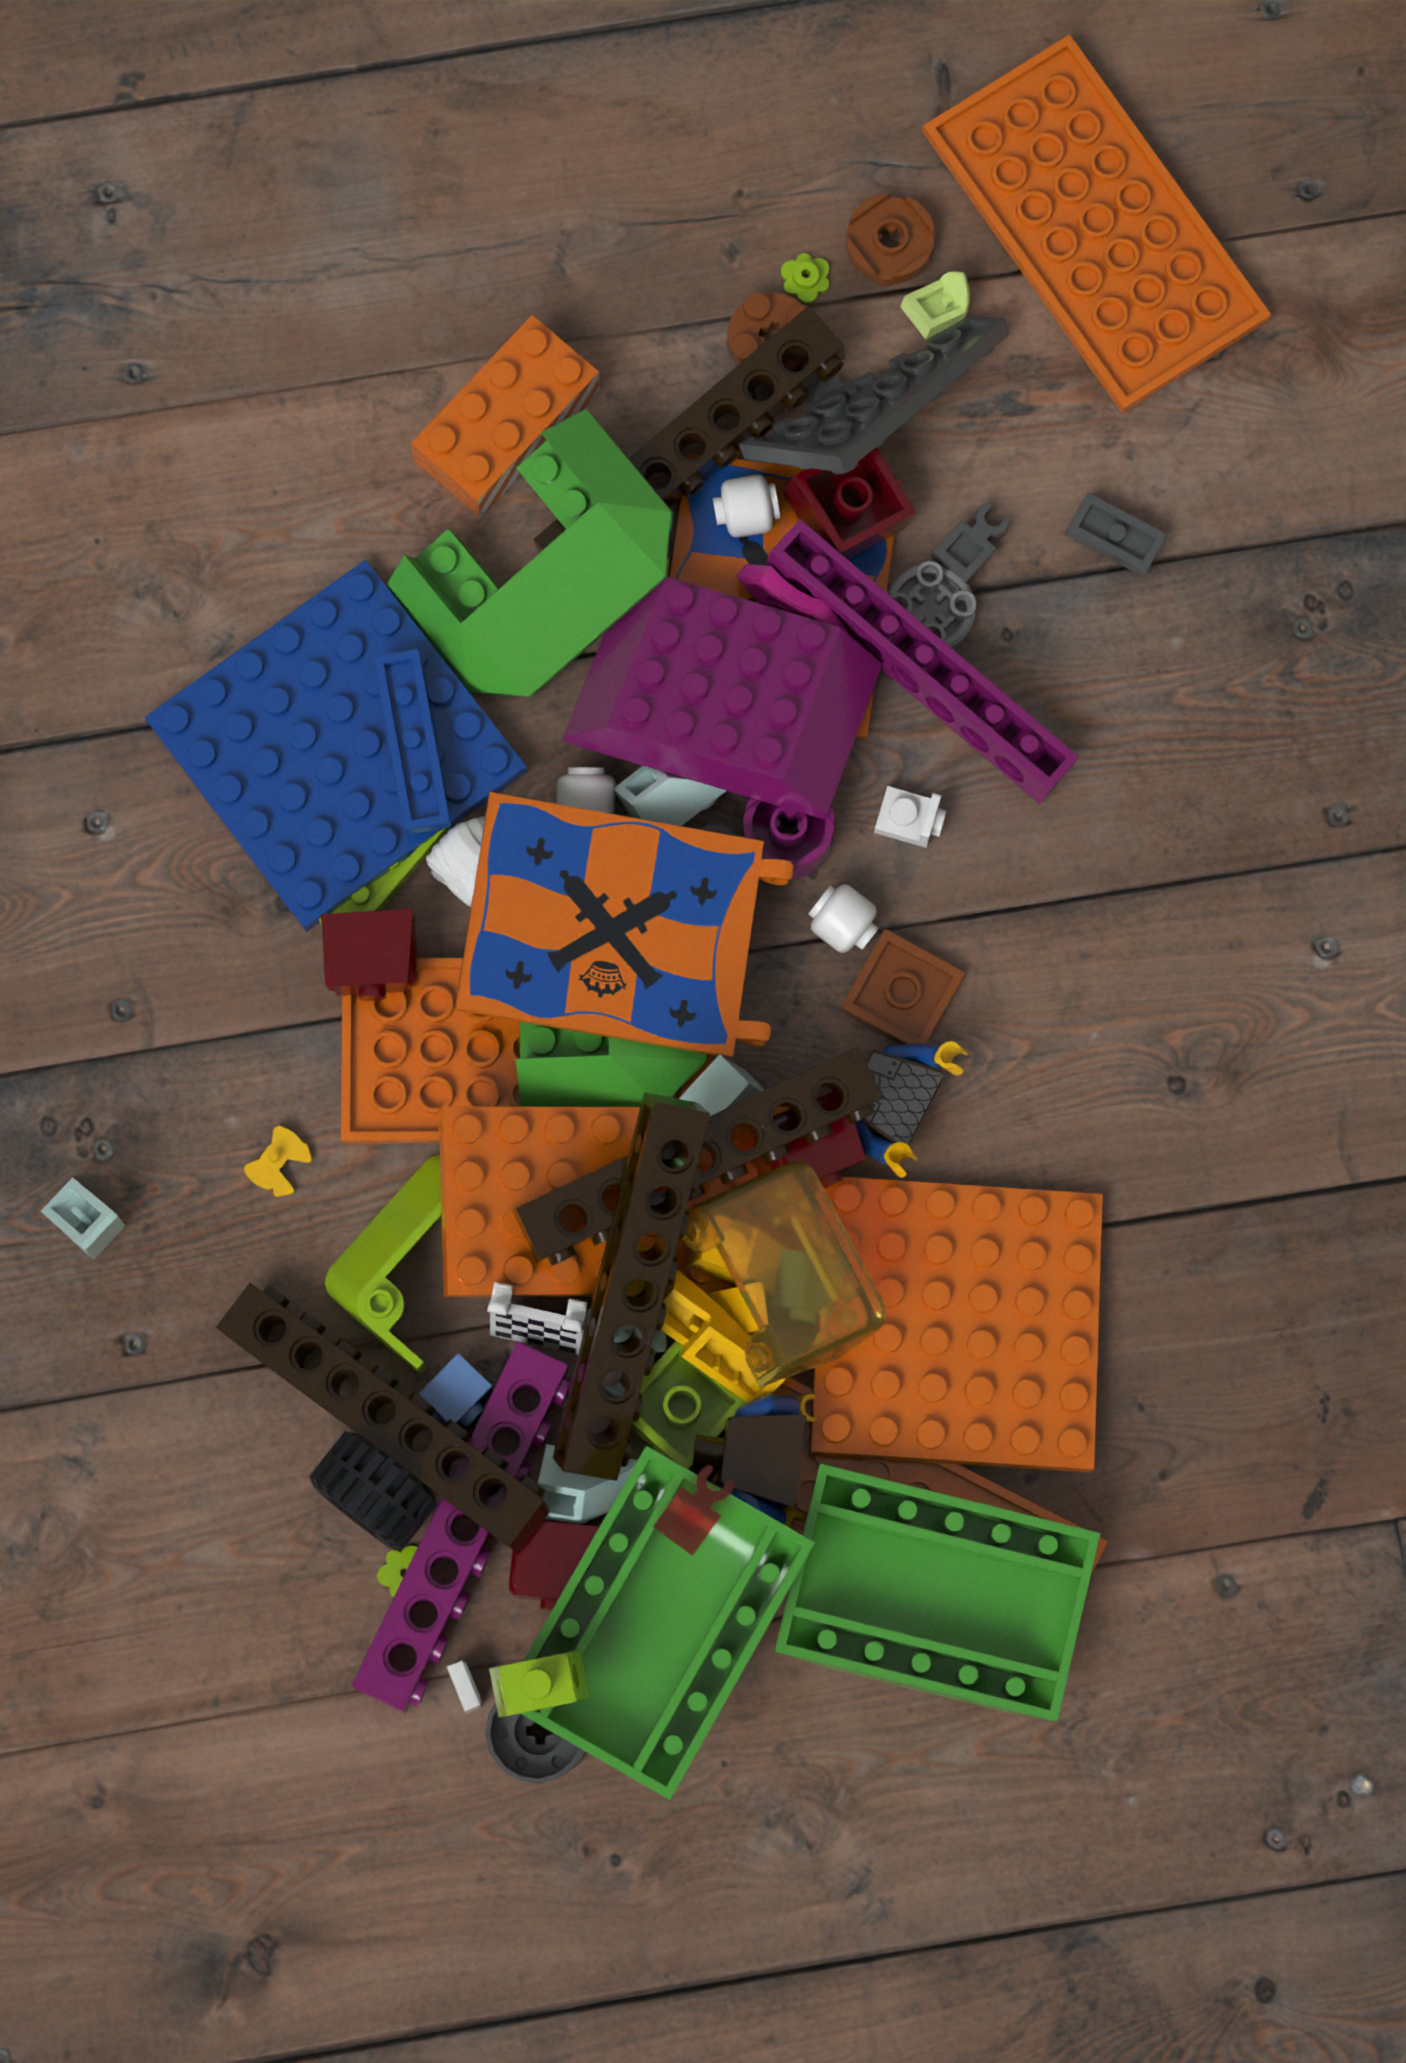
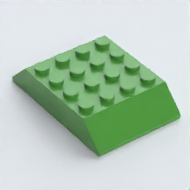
[520,1446,815,1800]
[774,1463,1101,1722]

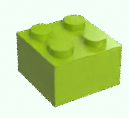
[631,1341,747,1471]

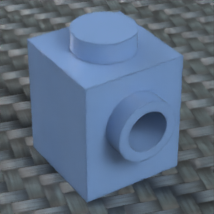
[419,1353,493,1429]

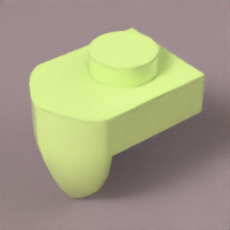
[900,271,971,339]

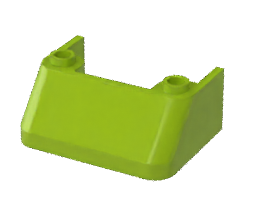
[325,1155,442,1378]

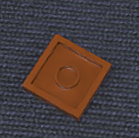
[840,929,966,1045]

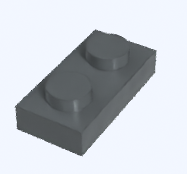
[1065,493,1168,578]

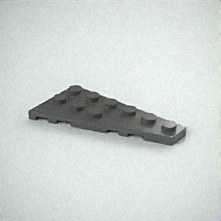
[739,315,1009,474]

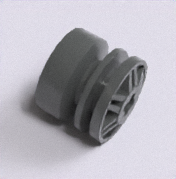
[485,1702,587,1783]

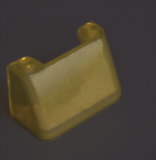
[682,1161,886,1387]

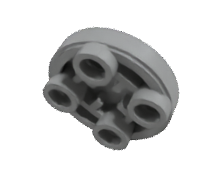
[888,561,976,649]

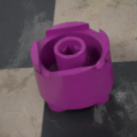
[742,798,835,880]

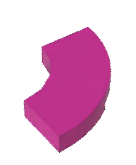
[736,564,849,634]

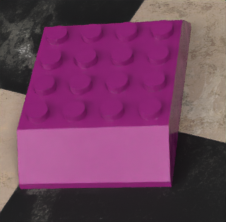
[563,577,882,820]

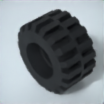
[309,1431,438,1550]

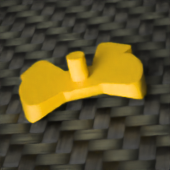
[244,1126,312,1197]

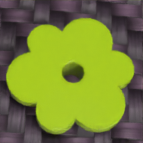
[781,253,830,304]
[377,1546,418,1598]

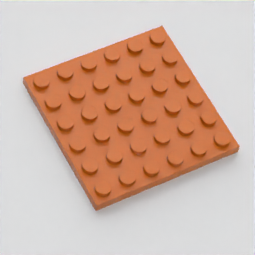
[810,1177,1103,1473]

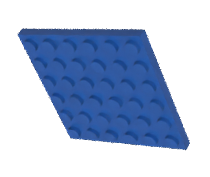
[144,560,528,932]

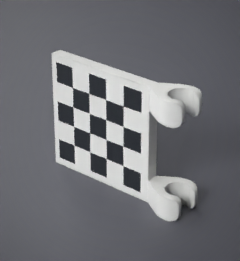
[487,1281,588,1355]

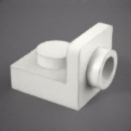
[874,786,947,848]

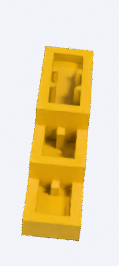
[626,1242,786,1403]

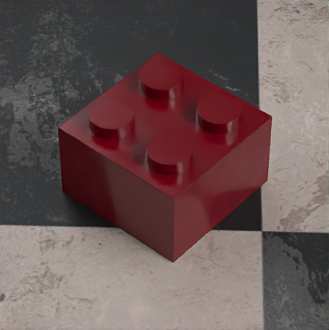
[783,448,916,559]

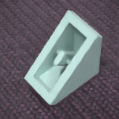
[679,1054,765,1116]
[41,1177,125,1260]

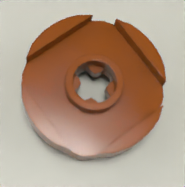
[846,194,935,287]
[727,293,808,372]

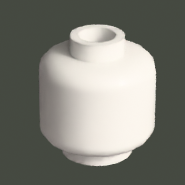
[713,474,781,538]
[556,767,616,814]
[808,884,878,953]

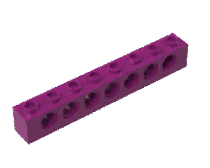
[765,519,1079,804]
[351,1342,572,1713]

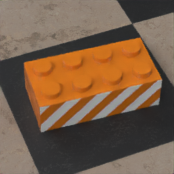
[410,315,600,518]

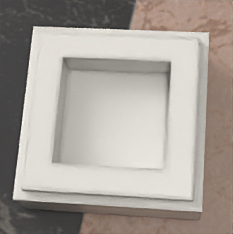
[447,1661,483,1713]

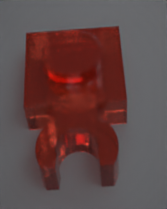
[653,1465,734,1556]

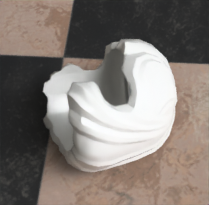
[426,816,485,907]

